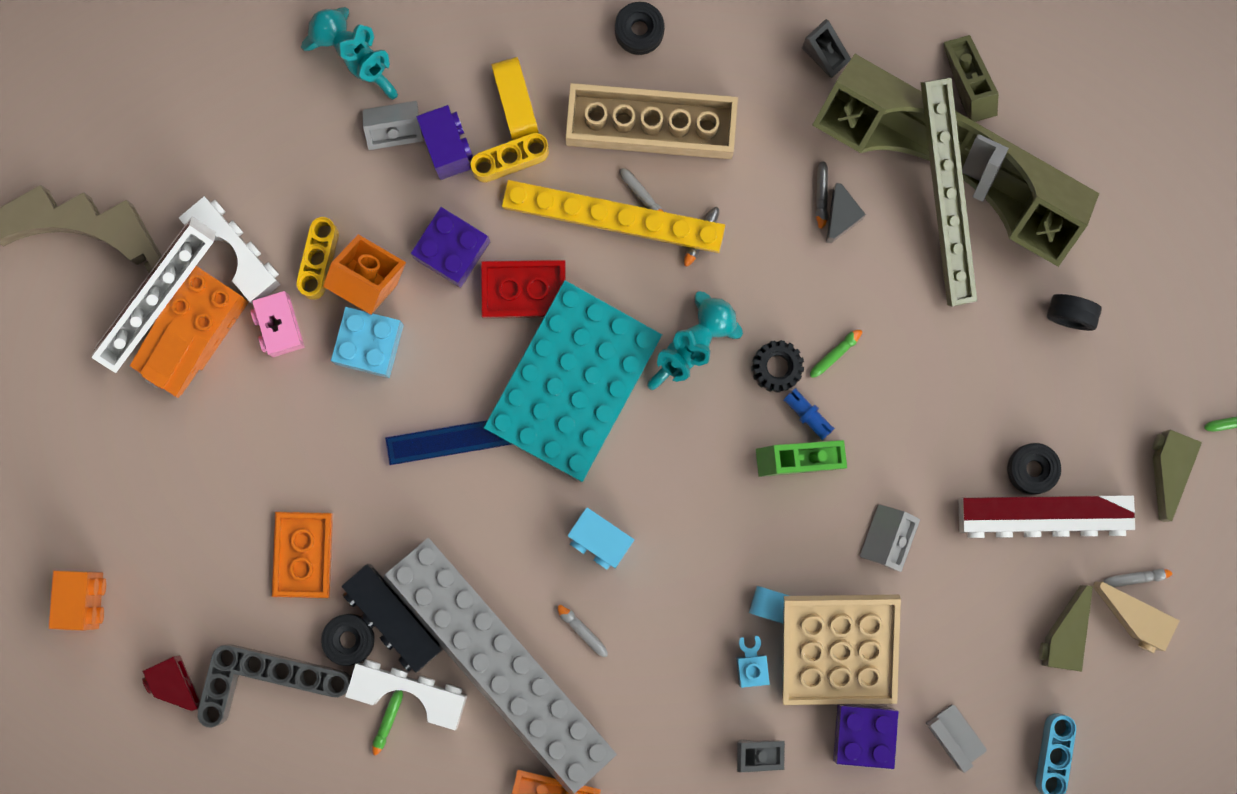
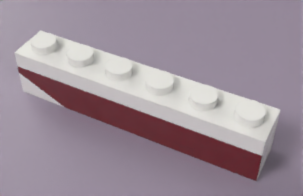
[91,216,216,373]
[958,496,1135,538]

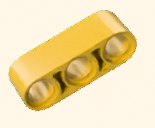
[491,57,539,140]
[471,133,549,183]
[297,217,339,300]

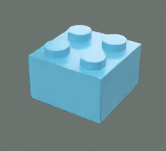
[331,307,404,378]
[568,508,635,570]

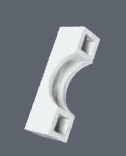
[179,196,281,304]
[345,659,467,730]

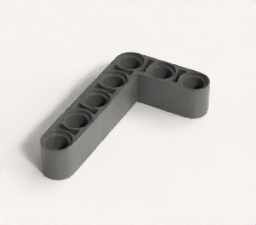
[198,644,351,728]

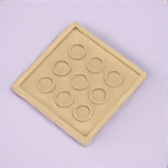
[782,594,901,705]

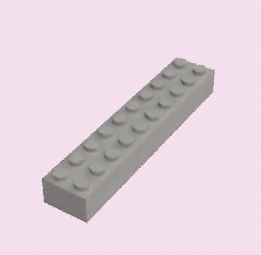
[383,538,617,794]

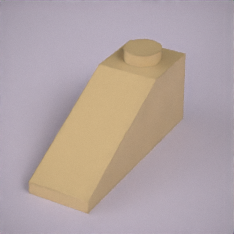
[1093,582,1180,653]

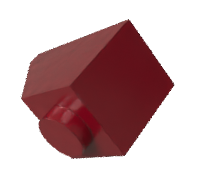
[142,655,200,711]

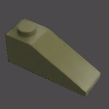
[944,35,999,122]
[1152,430,1202,522]
[1039,585,1093,672]

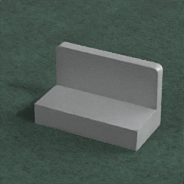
[363,101,423,150]
[962,134,1009,202]
[860,504,920,572]
[926,705,987,773]

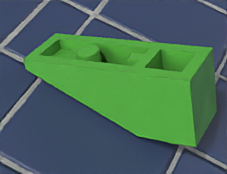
[756,440,847,477]

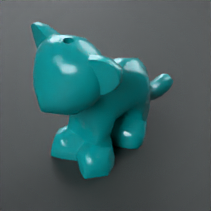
[301,7,398,100]
[647,291,743,390]

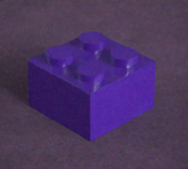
[416,105,473,180]
[411,207,490,288]
[833,704,899,769]

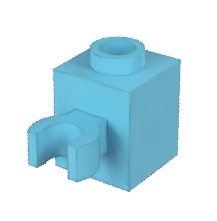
[736,636,770,688]

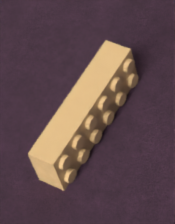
[566,83,738,159]

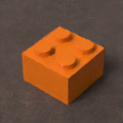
[323,234,406,315]
[49,571,106,631]

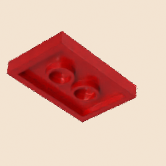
[481,260,566,318]

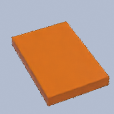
[272,512,333,598]

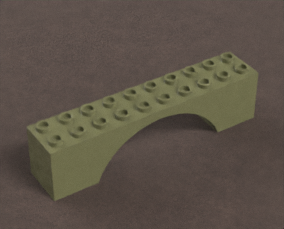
[812,54,1100,267]

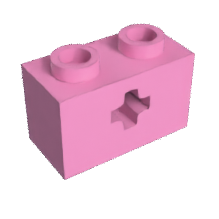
[251,291,305,357]

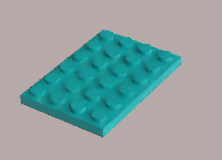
[483,280,663,482]

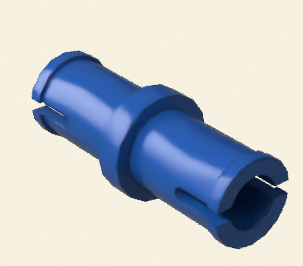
[783,388,835,441]

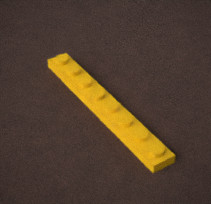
[502,180,725,254]

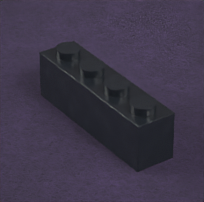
[341,564,444,673]

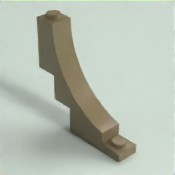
[0,185,162,273]

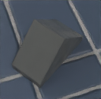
[802,19,851,78]
[826,183,866,243]

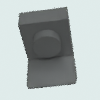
[737,740,785,772]

